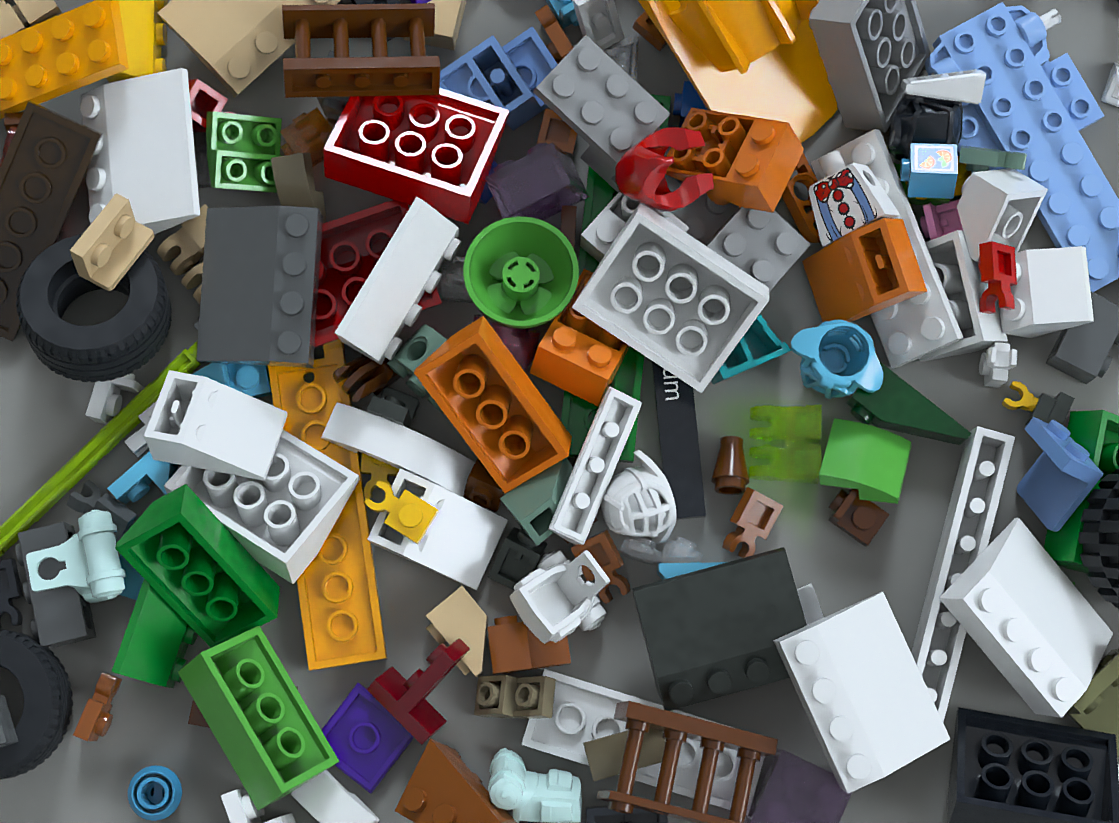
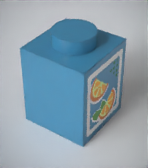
[900,143,958,199]

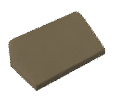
[583,728,665,782]

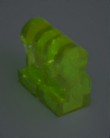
[749,405,822,484]

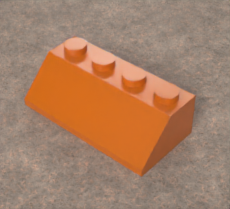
[414,316,572,494]

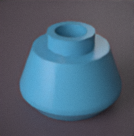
[128,765,182,821]

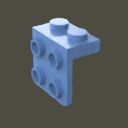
[1017,417,1103,532]

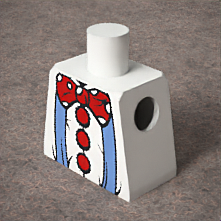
[808,151,899,247]

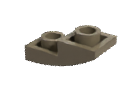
[271,153,327,223]
[474,675,556,719]

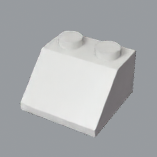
[957,168,1048,262]
[1000,246,1094,338]

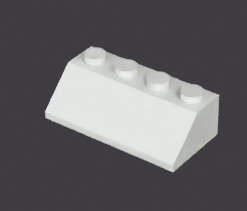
[335,197,462,365]

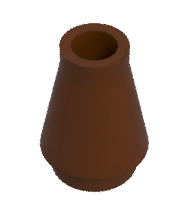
[711,436,750,495]

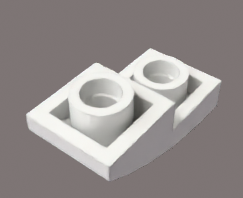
[291,770,380,823]

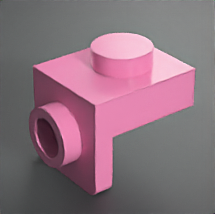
[920,199,963,240]

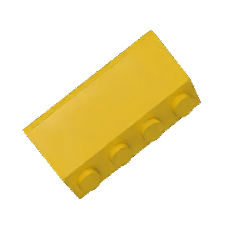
[106,0,168,83]

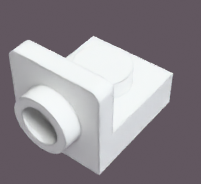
[85,374,144,424]

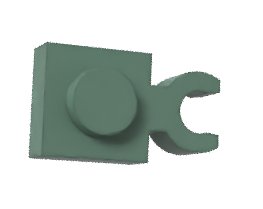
[959,145,1027,172]

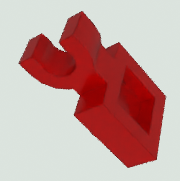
[978,241,1017,314]

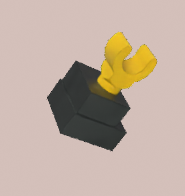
[1002,381,1075,425]

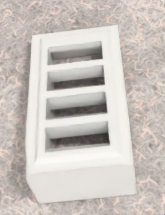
[901,69,986,104]

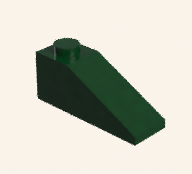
[846,362,972,445]

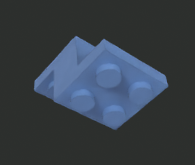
[440,26,558,131]

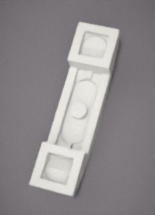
[321,402,475,497]

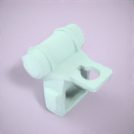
[26,510,126,603]
[488,748,582,823]

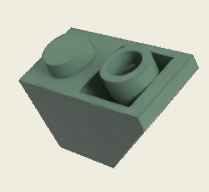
[500,458,573,546]

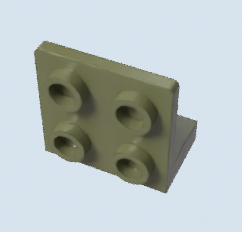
[1066,649,1119,758]

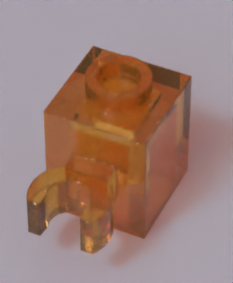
[280,107,333,168]

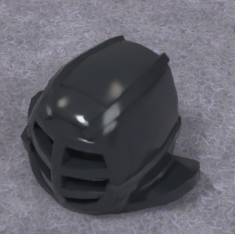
[887,94,963,161]

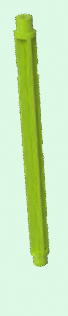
[0,340,201,557]

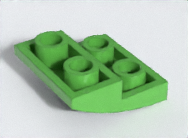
[206,112,282,193]
[819,418,912,504]

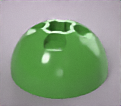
[463,216,579,329]

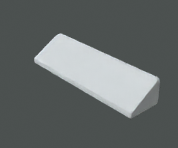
[548,386,642,545]

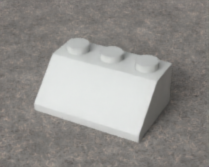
[919,230,1008,361]

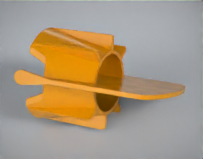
[638,0,838,143]

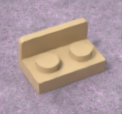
[70,193,155,291]

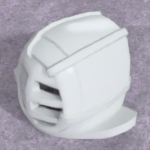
[600,450,677,544]

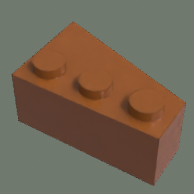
[395,738,517,823]

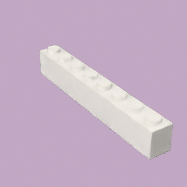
[911,426,1015,723]

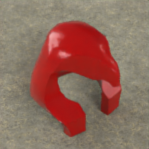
[615,127,714,212]

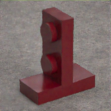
[366,638,470,745]

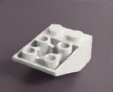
[143,370,288,481]
[367,468,508,591]

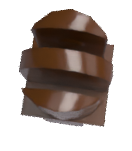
[333,354,400,402]

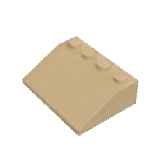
[157,0,341,98]

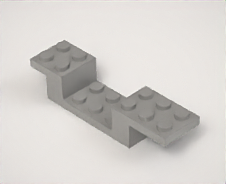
[533,35,811,292]

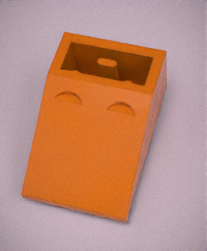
[666,108,804,213]
[802,218,927,322]
[530,269,630,406]

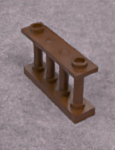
[282,3,440,98]
[597,701,778,823]

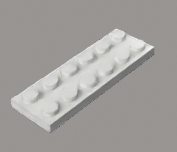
[811,129,963,368]
[521,669,765,816]

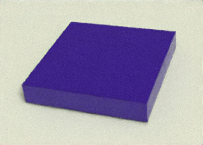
[321,683,414,794]

